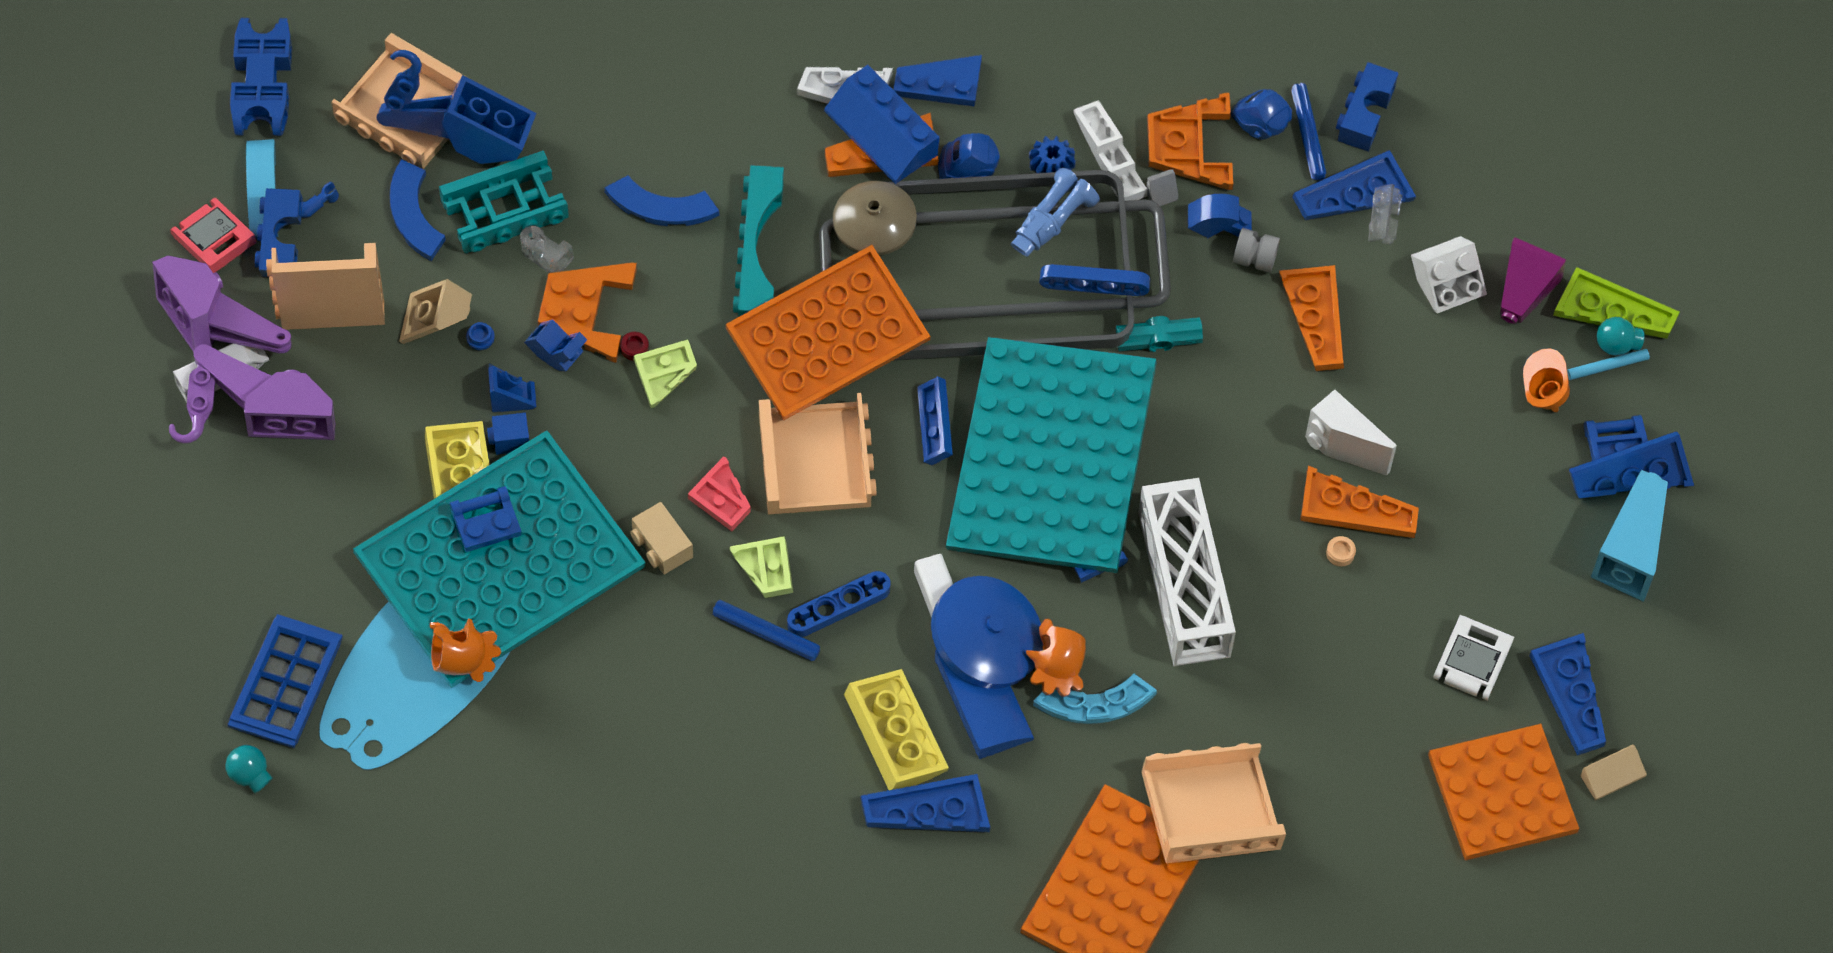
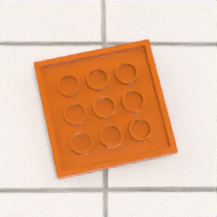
[1428,724,1579,860]

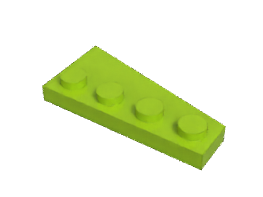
[1553,267,1680,339]

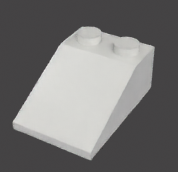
[1305,390,1397,475]

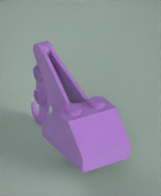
[169,344,336,444]

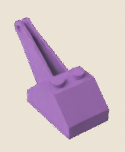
[152,256,292,353]

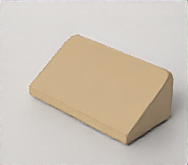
[1580,744,1647,801]

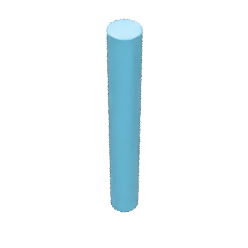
[1567,349,1650,380]

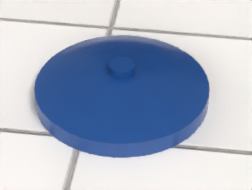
[931,576,1043,689]

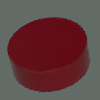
[620,331,649,361]

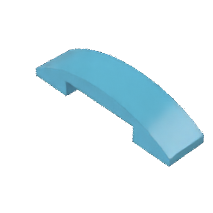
[246,139,278,239]

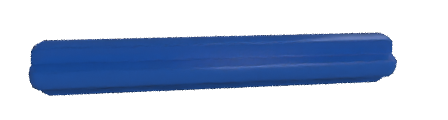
[1291,83,1326,180]
[713,600,820,661]

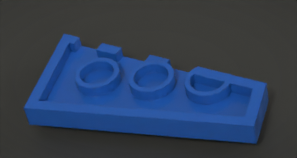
[1292,150,1416,220]
[1569,431,1694,498]
[1529,633,1606,756]
[861,774,990,832]

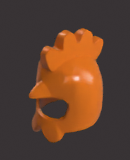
[429,619,501,682]
[1026,619,1086,697]

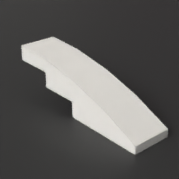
[1074,100,1148,201]

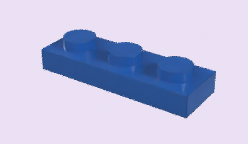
[917,376,953,465]

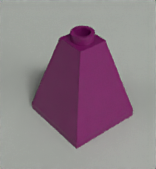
[1500,237,1566,324]

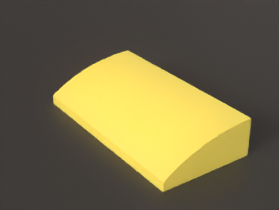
[425,421,489,499]
[844,669,949,790]

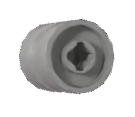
[1233,228,1280,273]

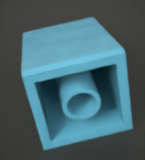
[1591,470,1668,602]

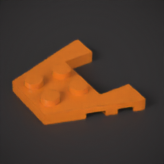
[1147,93,1233,190]
[538,262,637,363]

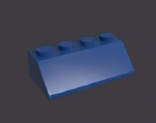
[824,65,940,184]

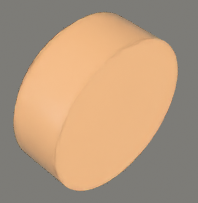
[1326,536,1356,567]

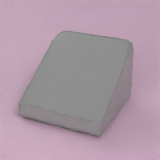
[1146,169,1178,206]

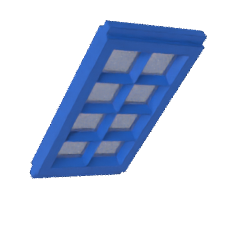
[228,614,343,748]

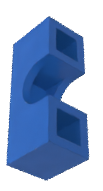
[1336,62,1399,152]
[255,188,303,277]

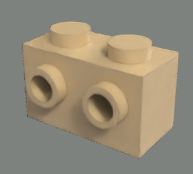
[630,502,693,575]

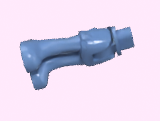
[1011,168,1100,257]

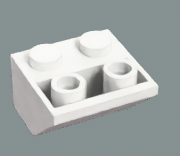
[1411,236,1487,313]

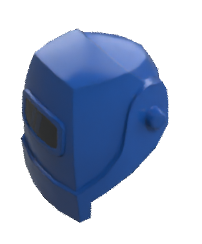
[1230,89,1292,140]
[938,133,1000,179]

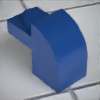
[1188,194,1252,238]
[524,319,587,371]

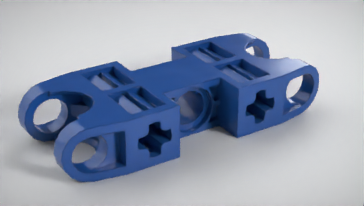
[230,18,292,136]

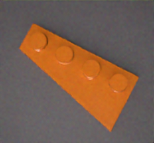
[1279,265,1344,371]

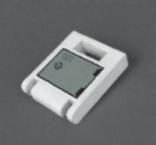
[1433,615,1514,701]

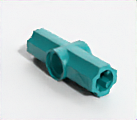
[1116,316,1203,352]

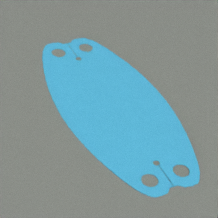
[320,602,511,770]

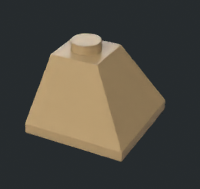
[399,279,472,344]

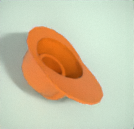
[1523,348,1570,413]

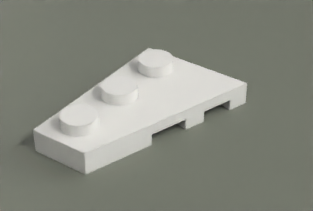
[797,67,893,104]

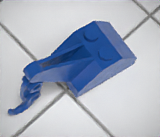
[376,50,537,164]

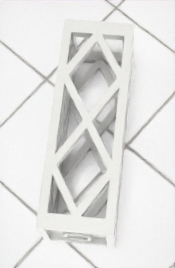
[1138,478,1236,666]

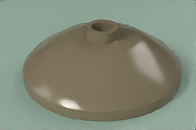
[833,181,917,255]

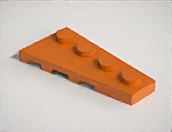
[825,113,938,177]
[1300,466,1419,538]

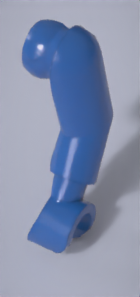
[301,182,339,218]

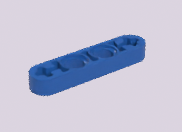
[1039,264,1150,296]
[787,571,891,637]

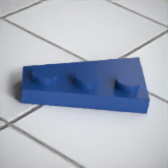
[894,55,982,107]

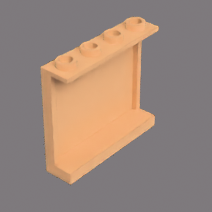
[332,33,466,169]
[266,243,385,330]
[759,393,877,515]
[1142,743,1286,863]

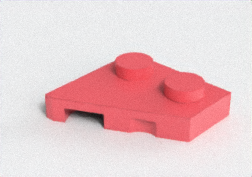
[688,456,751,531]

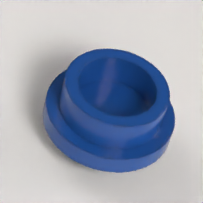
[466,322,495,350]

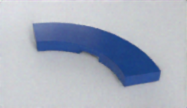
[390,159,446,261]
[604,175,719,226]

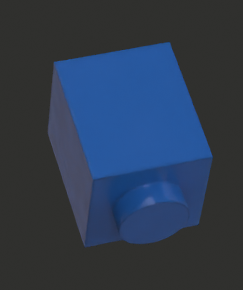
[487,413,529,455]

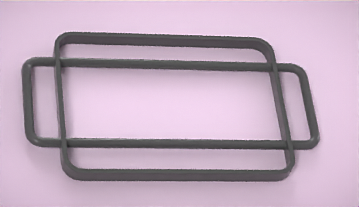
[819,170,1171,360]

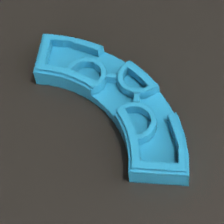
[1033,673,1157,724]

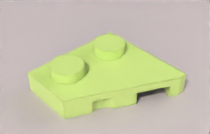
[634,340,697,408]
[730,536,793,598]

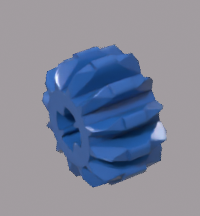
[1029,136,1076,173]

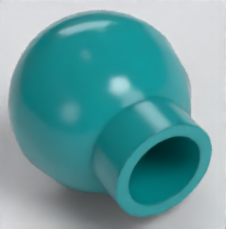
[1597,317,1644,356]
[225,745,273,794]

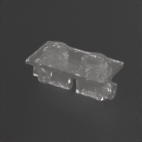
[1368,184,1402,244]

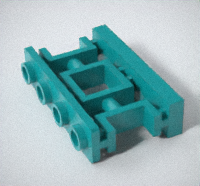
[439,150,569,254]

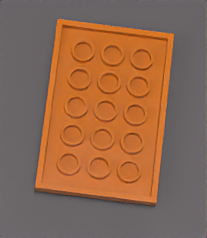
[726,245,931,421]
[1020,784,1200,953]

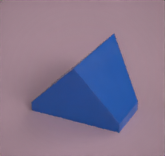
[488,363,536,412]

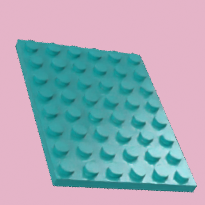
[946,337,1157,573]
[353,430,646,688]

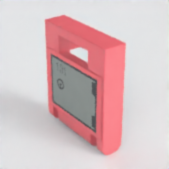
[170,198,257,273]

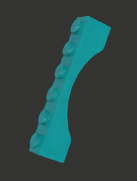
[733,165,784,317]

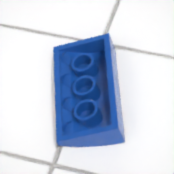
[935,650,1034,759]

